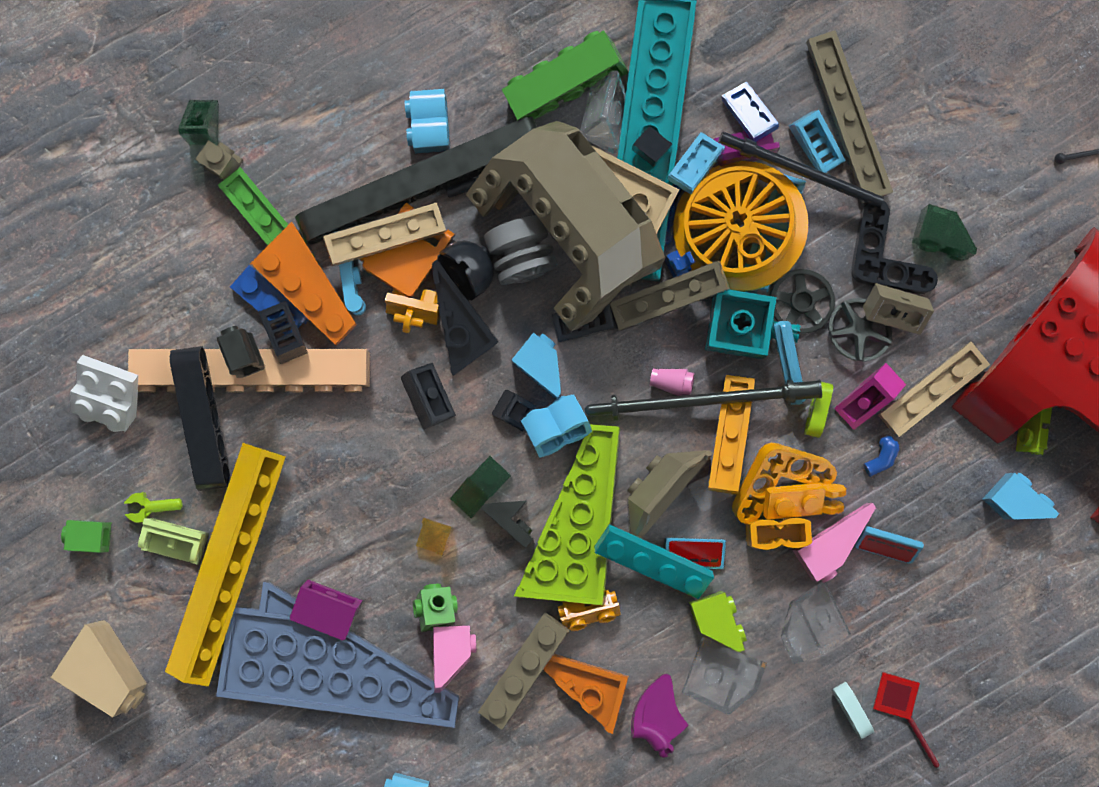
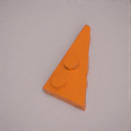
[544,654,629,734]

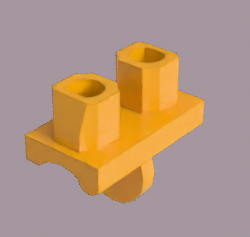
[385,289,439,334]

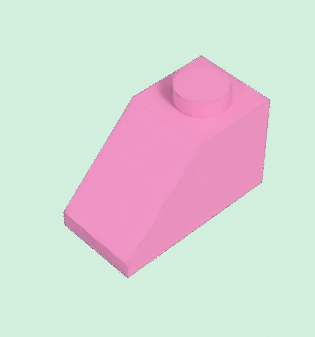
[433,626,476,693]

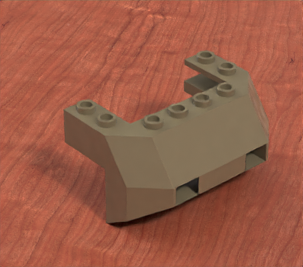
[466,121,665,331]

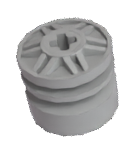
[484,215,558,285]

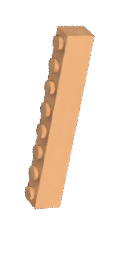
[128,349,370,393]

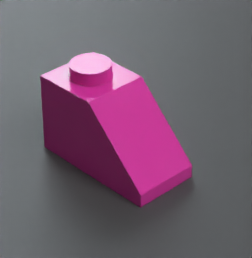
[834,363,906,430]

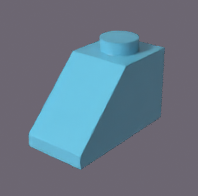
[511,333,561,399]

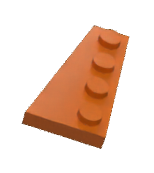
[250,222,357,346]

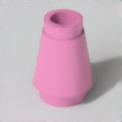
[650,368,695,396]

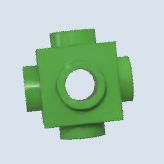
[413,584,458,632]

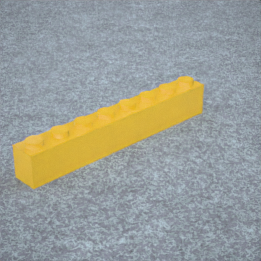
[165,443,286,687]

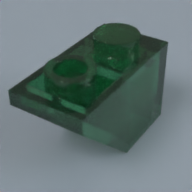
[912,204,977,261]

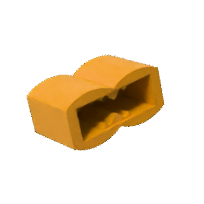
[745,518,812,550]

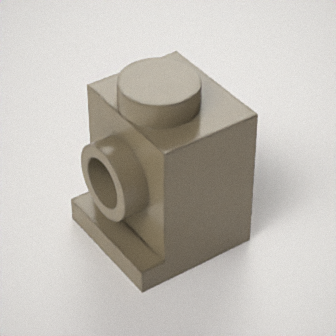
[195,140,243,181]

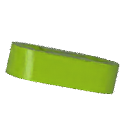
[804,381,833,438]

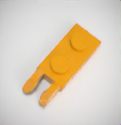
[763,483,847,520]

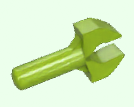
[124,492,183,523]

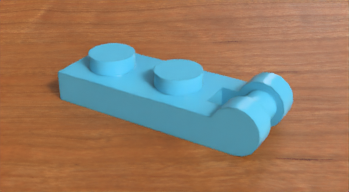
[334,232,366,316]

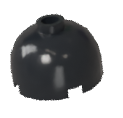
[437,240,494,301]

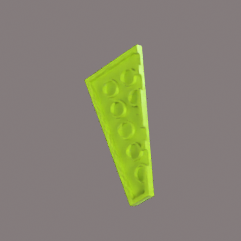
[514,424,620,605]

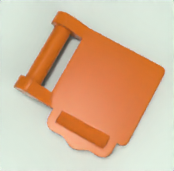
[359,203,456,298]

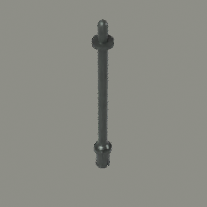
[584,379,822,421]

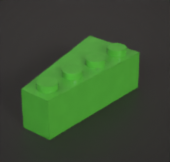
[502,30,629,120]

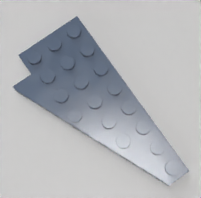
[216,582,459,728]

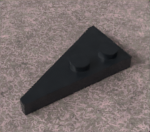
[432,259,499,376]

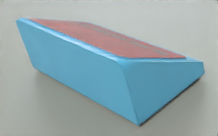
[855,526,924,563]
[664,538,726,569]

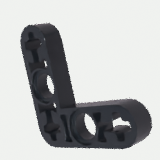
[851,201,938,294]

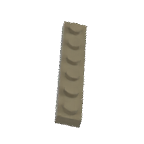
[806,30,893,203]

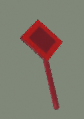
[873,672,939,768]

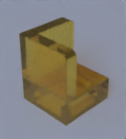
[416,518,454,556]

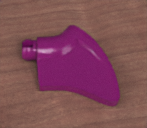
[631,674,689,758]

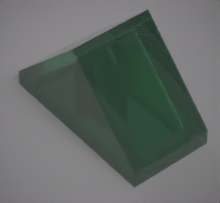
[178,100,219,145]

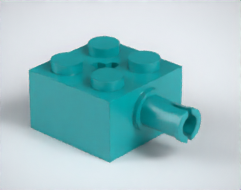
[705,290,800,360]

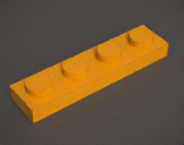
[708,375,755,495]

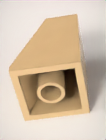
[51,620,147,718]

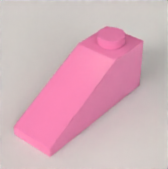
[793,503,876,583]

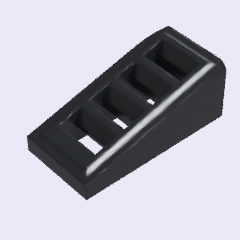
[258,301,308,364]
[552,301,618,343]

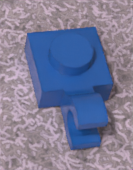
[664,250,695,278]

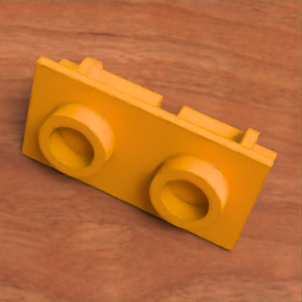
[557,590,621,631]

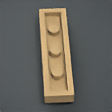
[323,203,446,267]
[878,342,990,438]

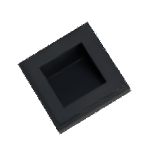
[631,126,672,167]
[492,390,536,432]

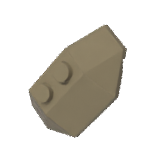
[627,450,713,539]

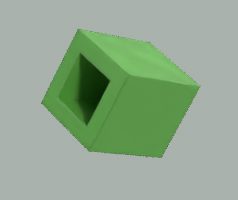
[61,520,112,553]

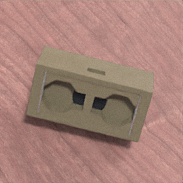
[863,283,934,335]

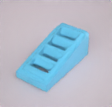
[789,110,846,173]

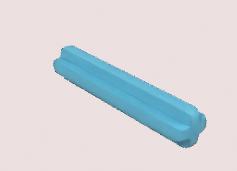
[773,321,806,405]

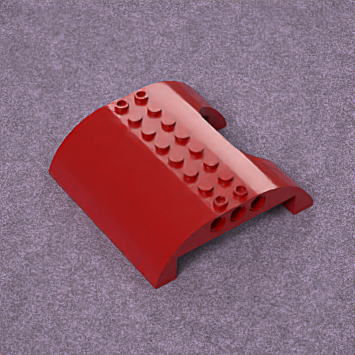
[951,227,1099,524]

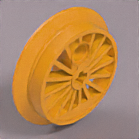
[673,161,808,292]

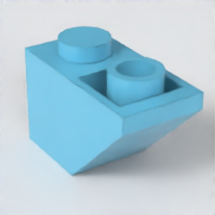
[982,473,1059,519]

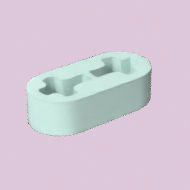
[832,682,874,740]

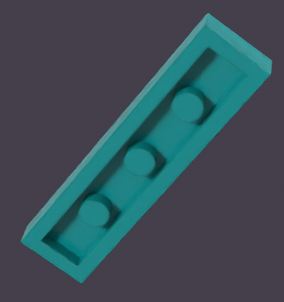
[594,524,714,599]

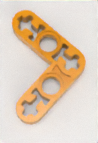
[732,442,837,524]

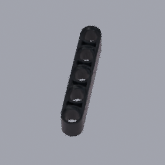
[169,346,230,491]

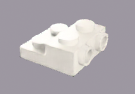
[70,355,138,432]

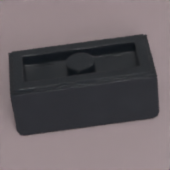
[401,362,456,430]

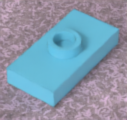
[668,132,725,194]

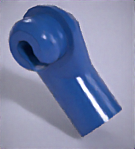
[863,436,900,477]

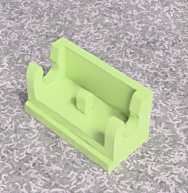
[138,518,209,565]

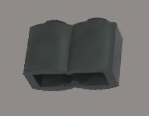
[216,326,265,378]

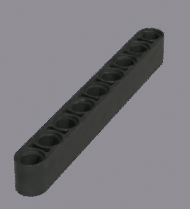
[295,117,537,245]

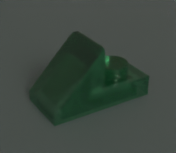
[450,456,511,519]

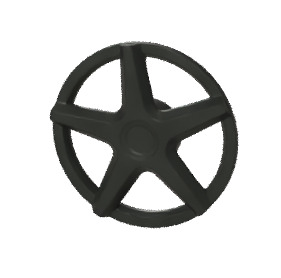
[770,269,835,334]
[828,298,892,362]

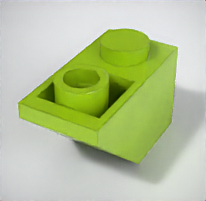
[688,591,747,652]

